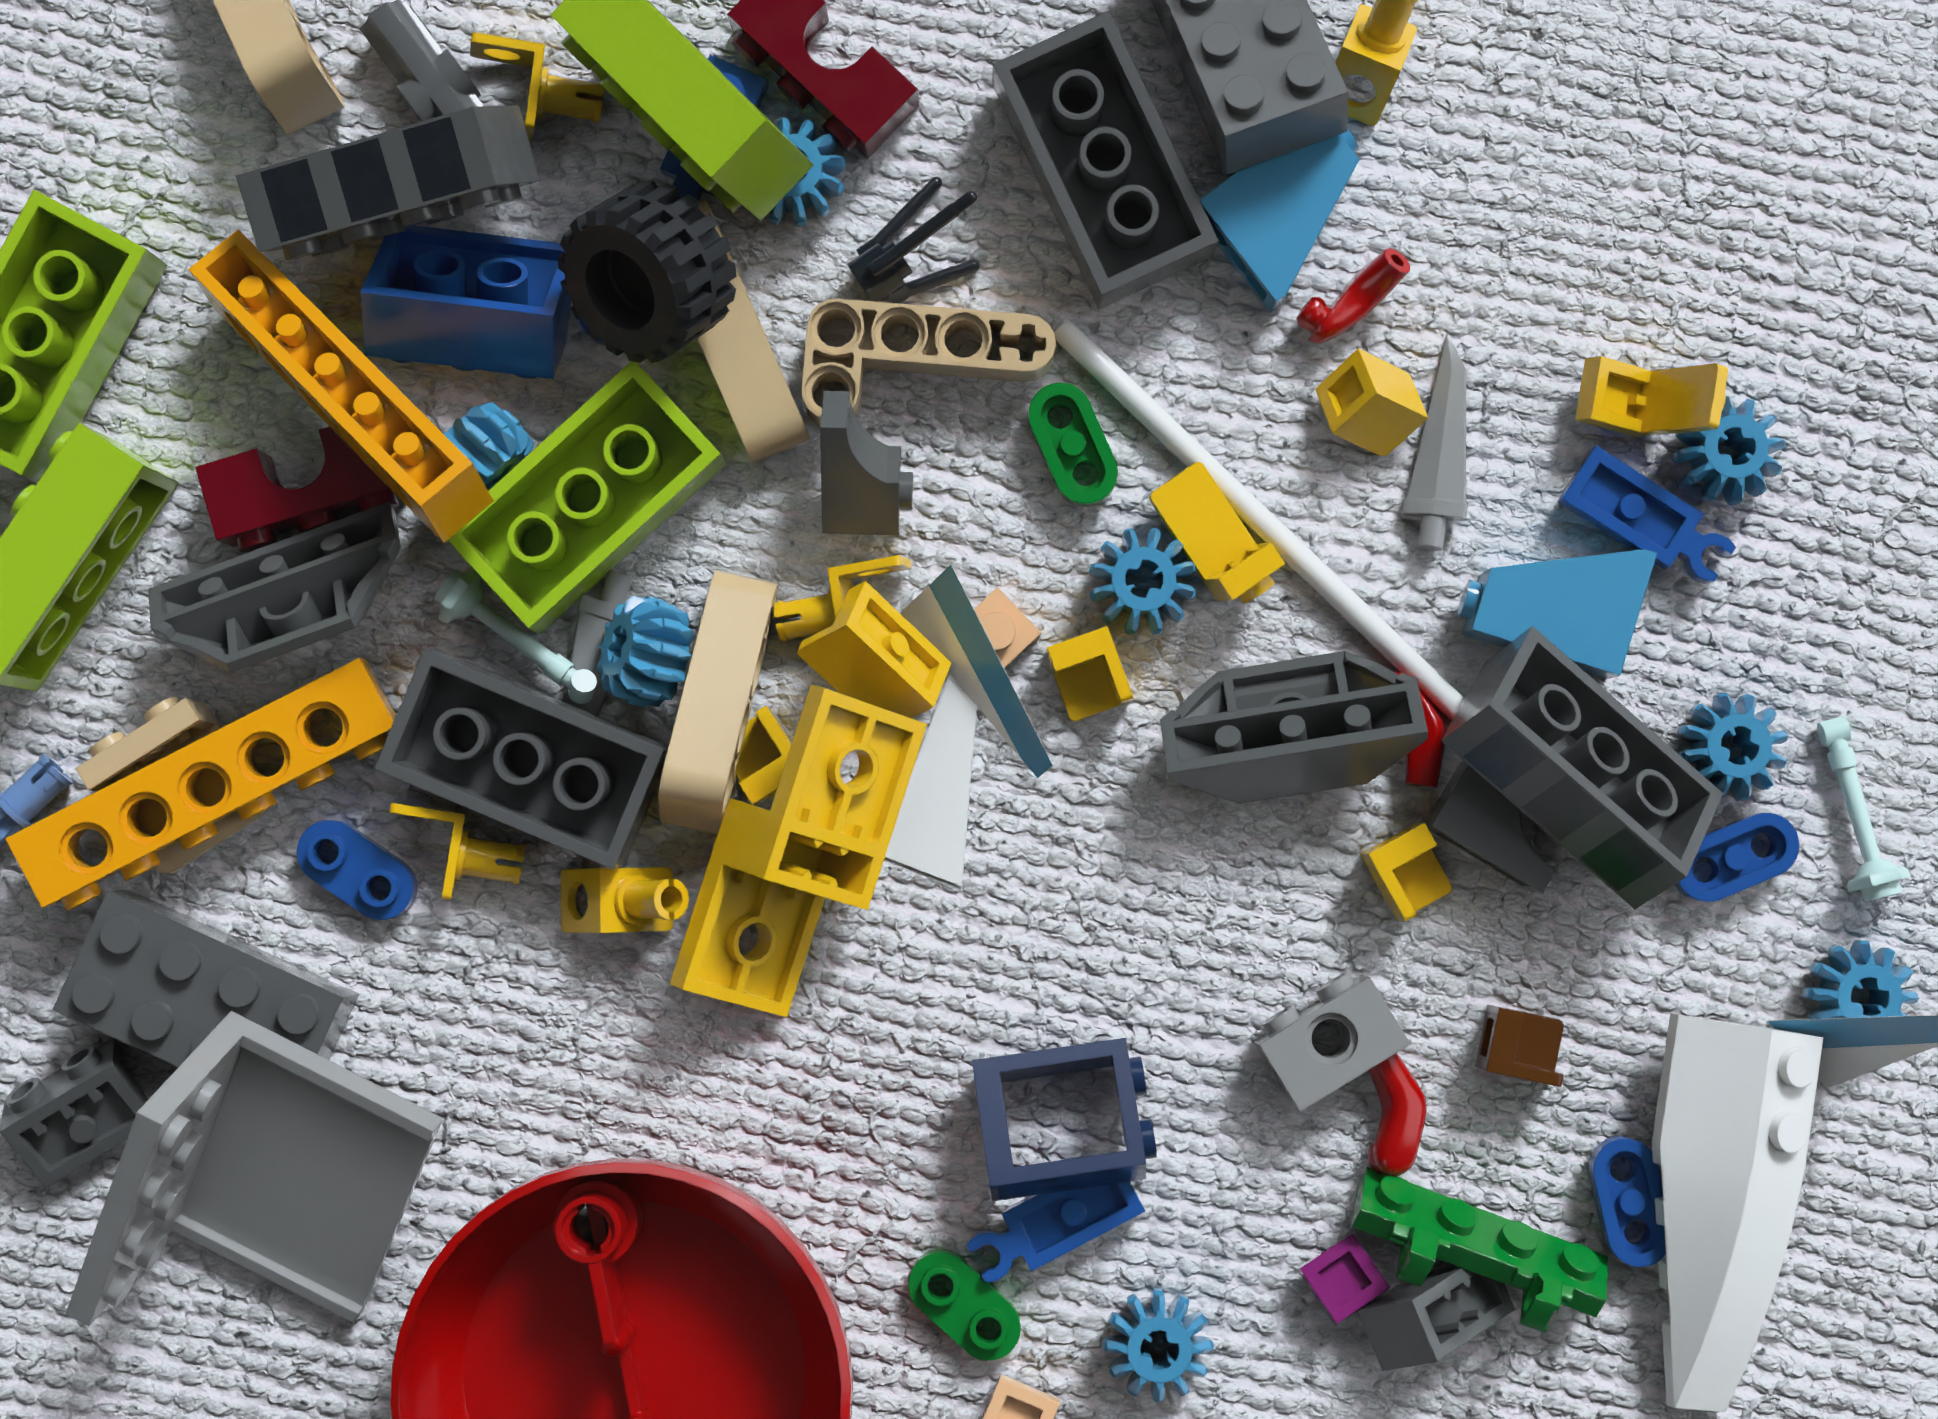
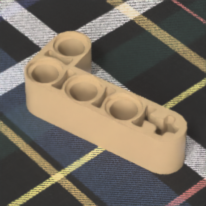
[213,0,345,135]
[697,200,811,464]
[802,299,1056,425]
[658,570,779,835]

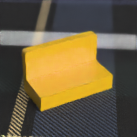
[797,581,952,718]

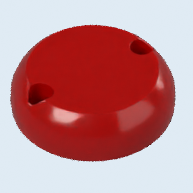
[390,1158,853,1419]

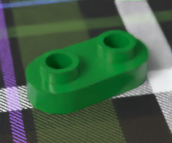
[1028,382,1118,507]
[908,1249,1021,1361]

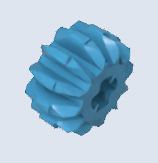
[769,117,846,227]
[1672,396,1786,506]
[443,402,534,491]
[1089,528,1196,636]
[597,596,694,707]
[1677,693,1788,801]
[1802,940,1920,1019]
[1102,1288,1214,1402]

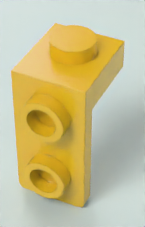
[1575,356,1728,437]
[1148,462,1285,604]

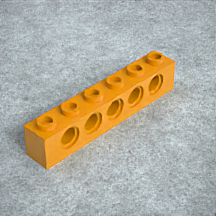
[188,229,494,543]
[5,658,396,911]

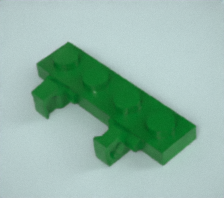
[1352,1167,1608,1333]

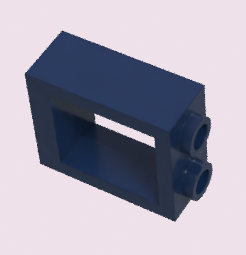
[972,1038,1157,1202]

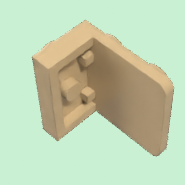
[75,696,268,874]

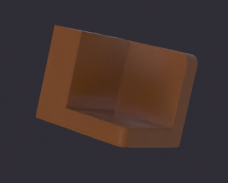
[1475,1004,1564,1087]

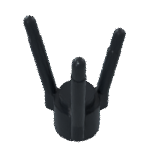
[847,177,980,304]

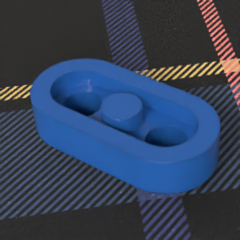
[1675,813,1799,902]
[297,820,418,920]
[1588,1136,1666,1267]

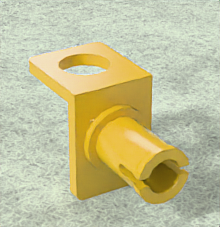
[1335,0,1418,126]
[470,32,604,141]
[774,555,912,642]
[389,802,525,900]
[560,867,689,933]

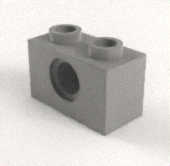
[1254,972,1411,1112]

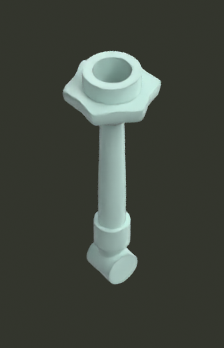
[434,569,597,704]
[1817,716,1910,902]

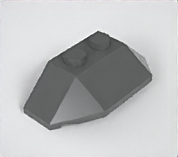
[148,501,401,673]
[1160,651,1428,804]

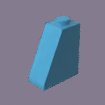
[1200,128,1360,313]
[1457,549,1657,680]

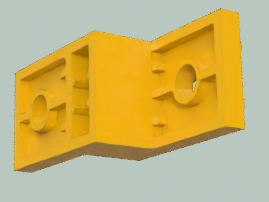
[670,685,927,1017]

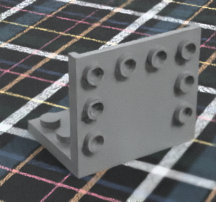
[66,1011,443,1326]

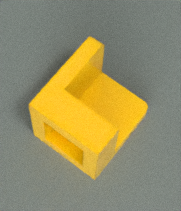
[1315,348,1428,456]
[1046,626,1134,721]
[736,705,792,806]
[1360,823,1452,922]

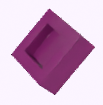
[1298,1233,1390,1326]

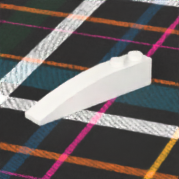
[1652,1013,1824,1412]

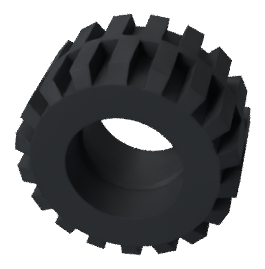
[558,181,737,363]

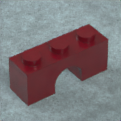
[727,0,919,159]
[195,427,399,553]

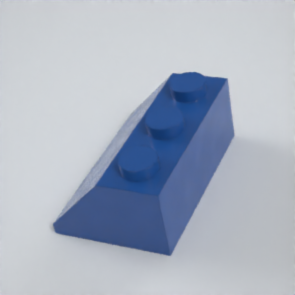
[360,225,572,379]

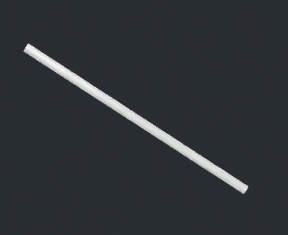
[1054,318,1465,721]

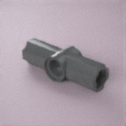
[359,0,483,121]

